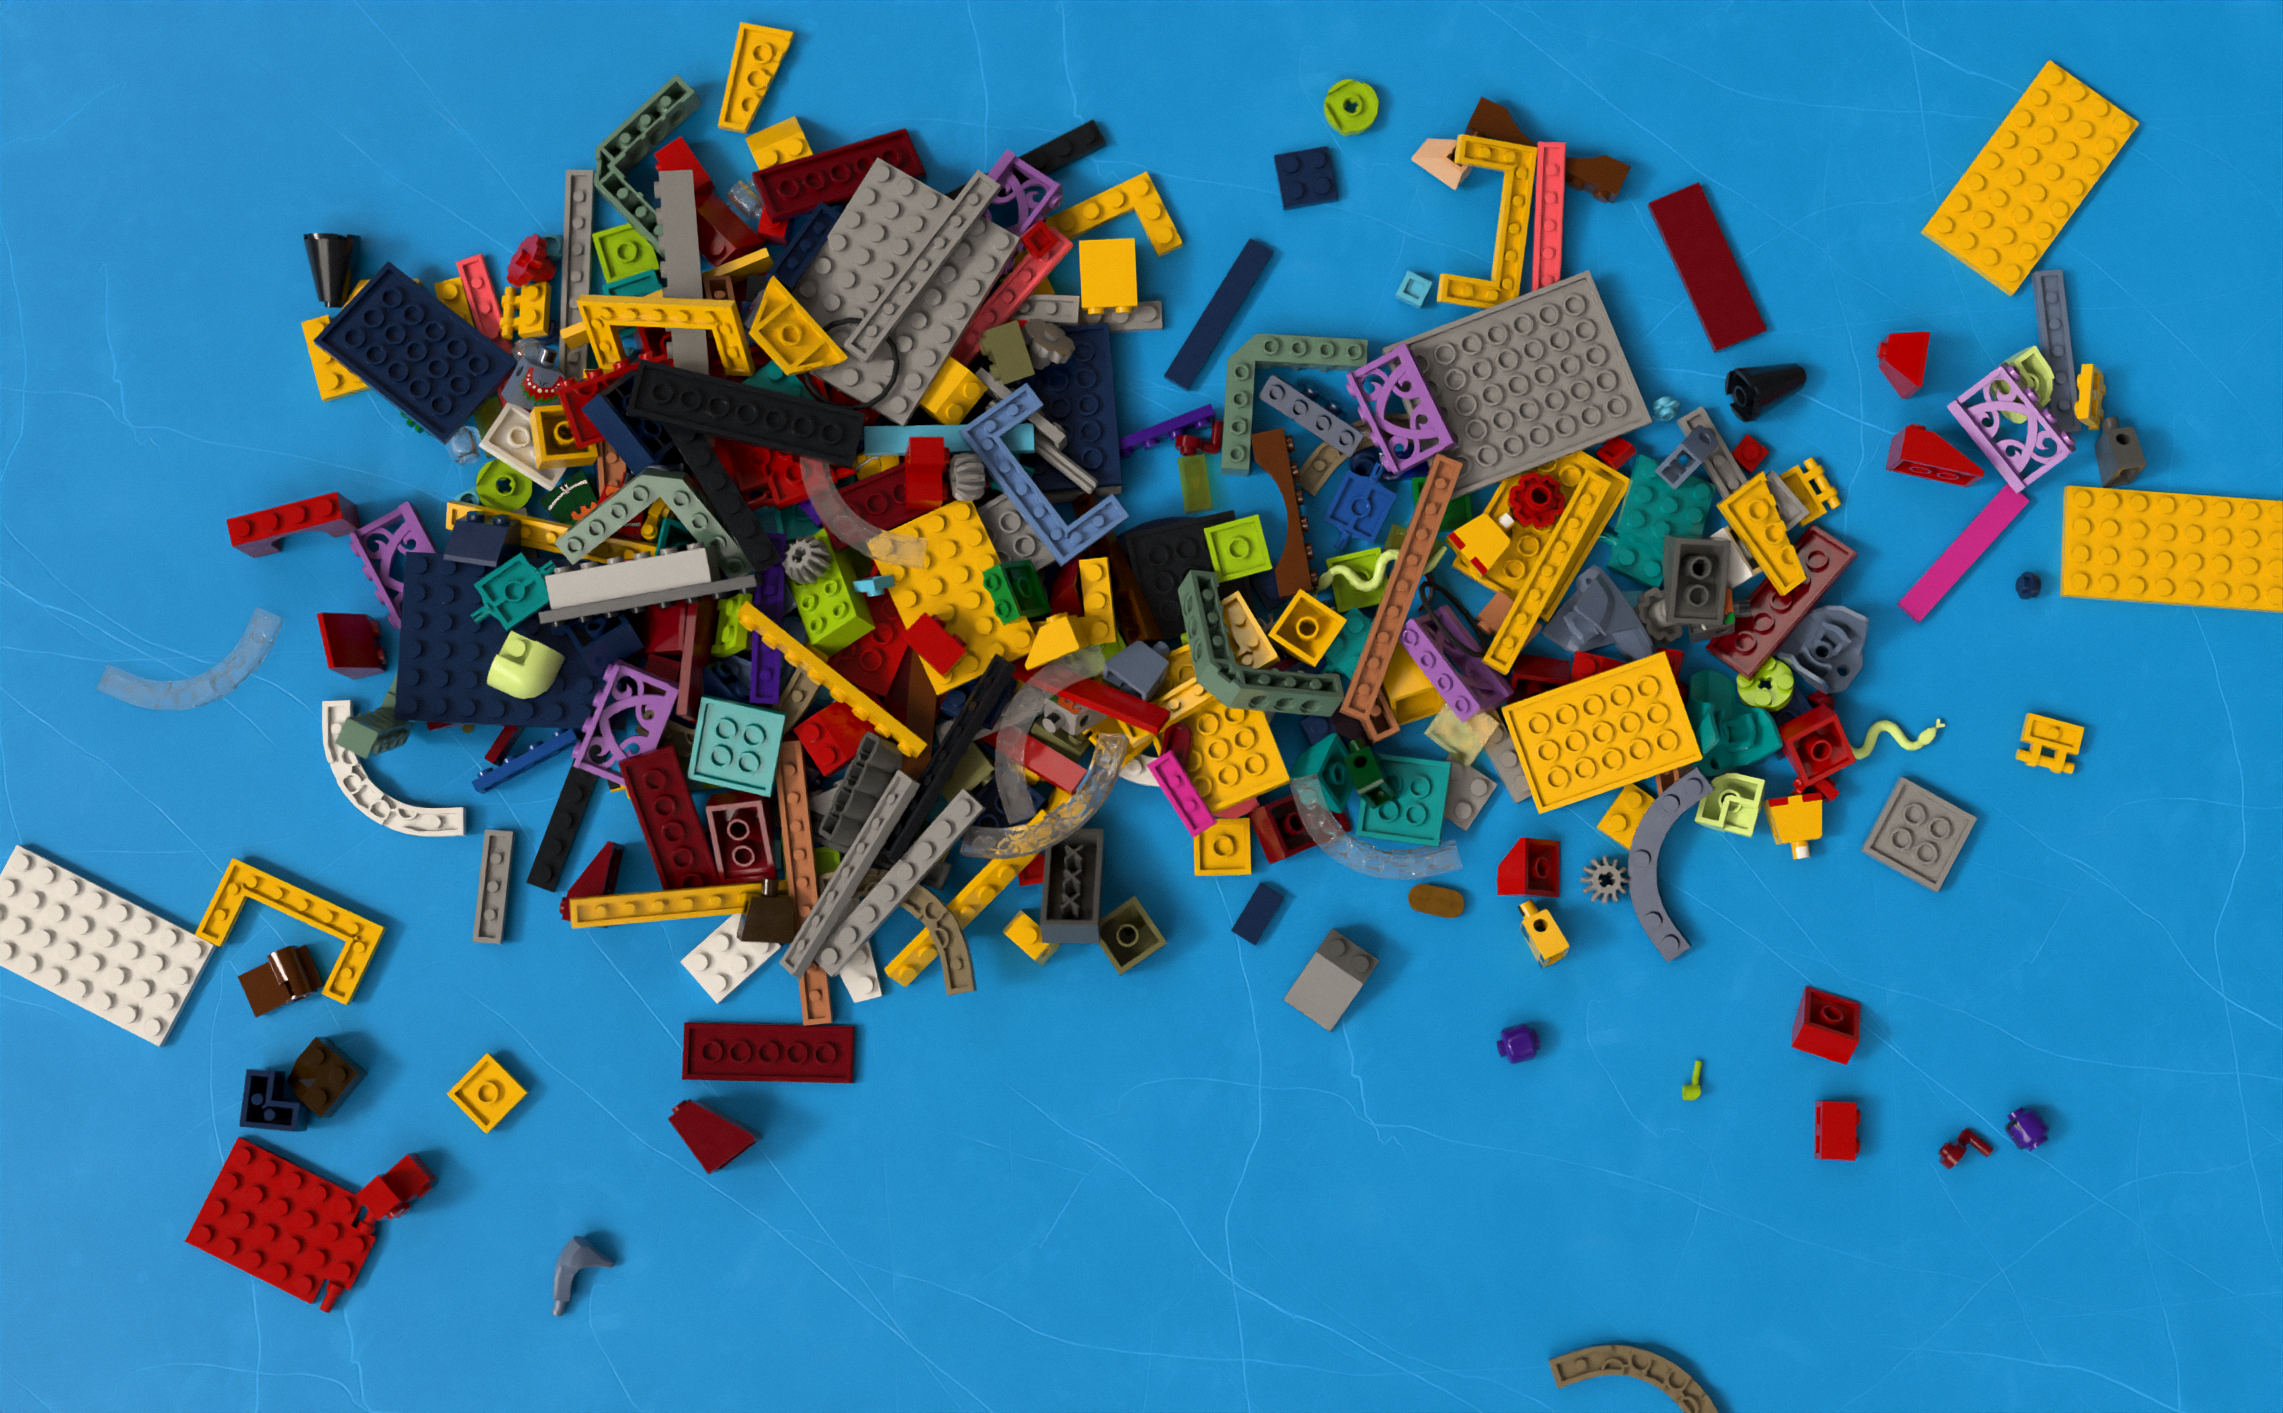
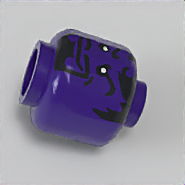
[2005,1107,2049,1152]

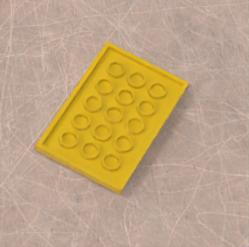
[1451,451,1630,623]
[866,500,1036,696]
[1150,631,1291,814]
[1501,651,1703,814]

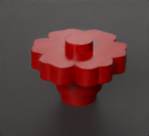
[506,233,556,288]
[1507,472,1566,530]

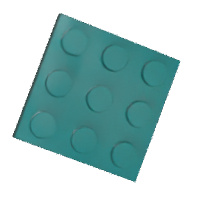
[1614,454,1716,551]
[687,694,788,797]
[1356,753,1453,848]

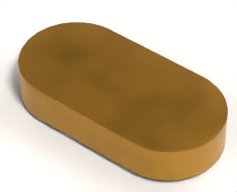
[1408,884,1464,918]

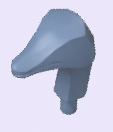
[552,1236,615,1316]

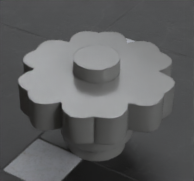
[1021,318,1075,370]
[1633,587,1687,644]

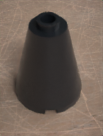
[303,233,361,308]
[1725,363,1807,423]

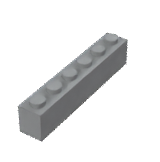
[545,542,721,610]

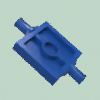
[1323,462,1397,552]

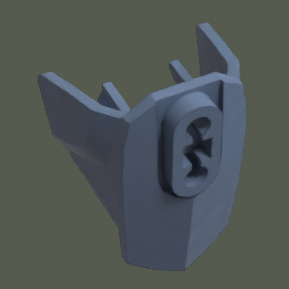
[1542,565,1655,662]
[1774,605,1870,695]

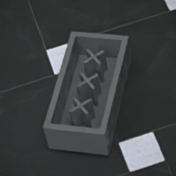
[1040,828,1105,944]

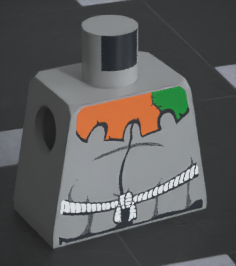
[1042,692,1109,735]

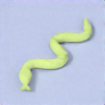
[1314,546,1447,600]
[1849,719,1945,760]

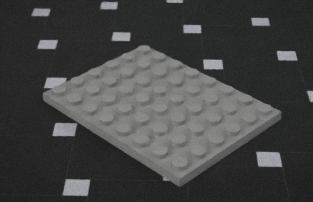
[791,157,1021,427]
[1382,270,1652,501]

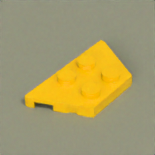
[749,276,848,376]

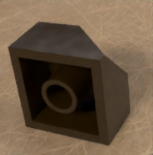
[287,1037,368,1118]

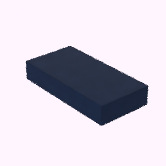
[1231,883,1284,946]

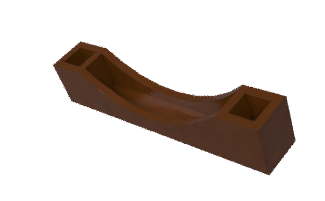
[1464,96,1631,204]
[1251,428,1319,601]

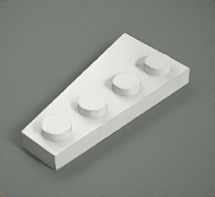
[825,897,883,1003]

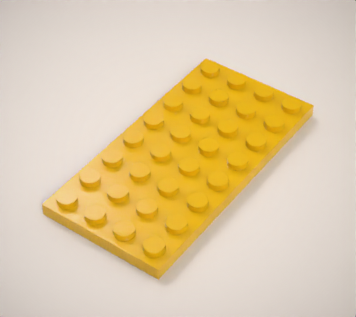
[1921,60,2139,297]
[2060,485,2283,613]

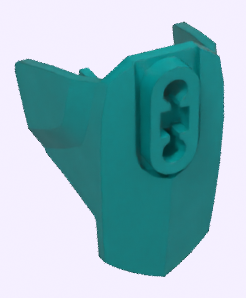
[1687,669,1783,777]

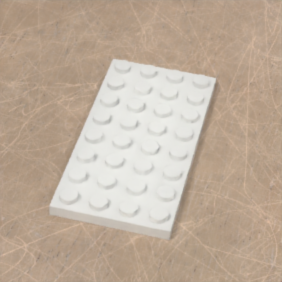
[0,845,217,1047]

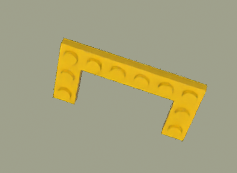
[1437,134,1538,309]
[1012,172,1183,295]
[301,277,476,402]
[576,294,756,376]
[1030,557,1118,645]
[1094,591,1281,748]
[195,858,387,1005]

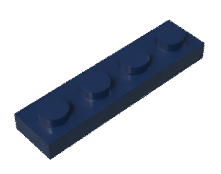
[765,201,841,293]

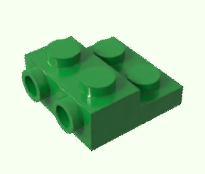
[982,559,1052,625]

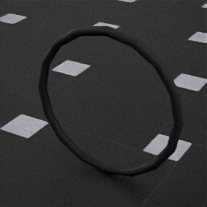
[804,317,900,411]
[1419,581,1488,658]

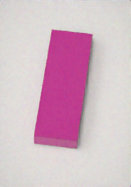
[1147,750,1218,838]

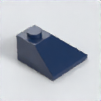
[1299,702,1374,754]

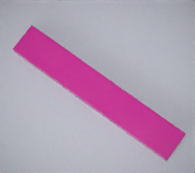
[1896,483,2029,623]

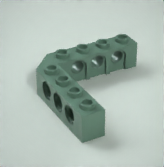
[594,74,701,260]
[1221,333,1368,476]
[554,468,753,578]
[1178,570,1345,717]
[334,671,416,759]

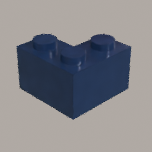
[239,1069,310,1132]

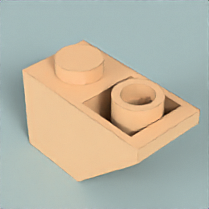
[1411,139,1473,191]

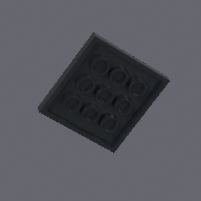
[1124,510,1258,640]

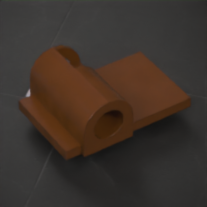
[238,945,325,1018]

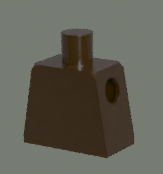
[736,877,795,943]

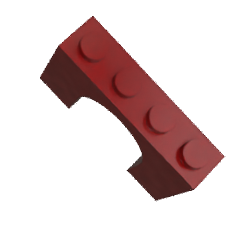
[226,492,361,558]

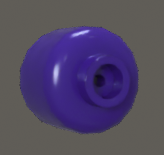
[1496,1023,1540,1064]

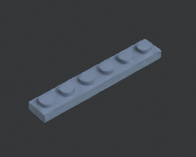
[2031,269,2081,434]

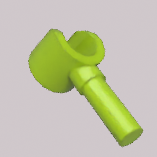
[1682,1061,1702,1100]

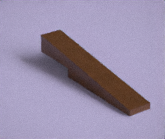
[1072,490,1163,648]
[901,649,937,820]

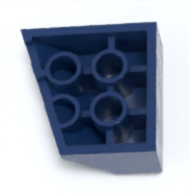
[581,369,675,476]

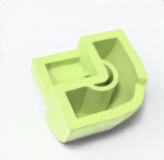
[1990,345,2055,424]
[487,631,565,699]
[1695,773,1766,838]

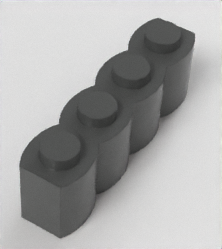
[819,731,903,848]

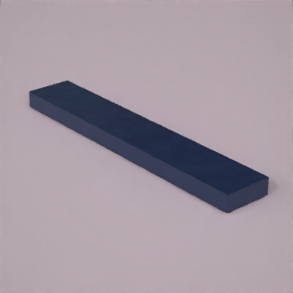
[1164,238,1273,392]

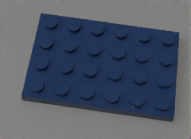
[313,261,518,445]

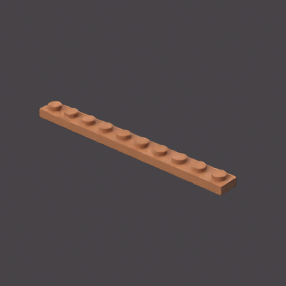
[1339,453,1463,723]
[776,740,834,1026]

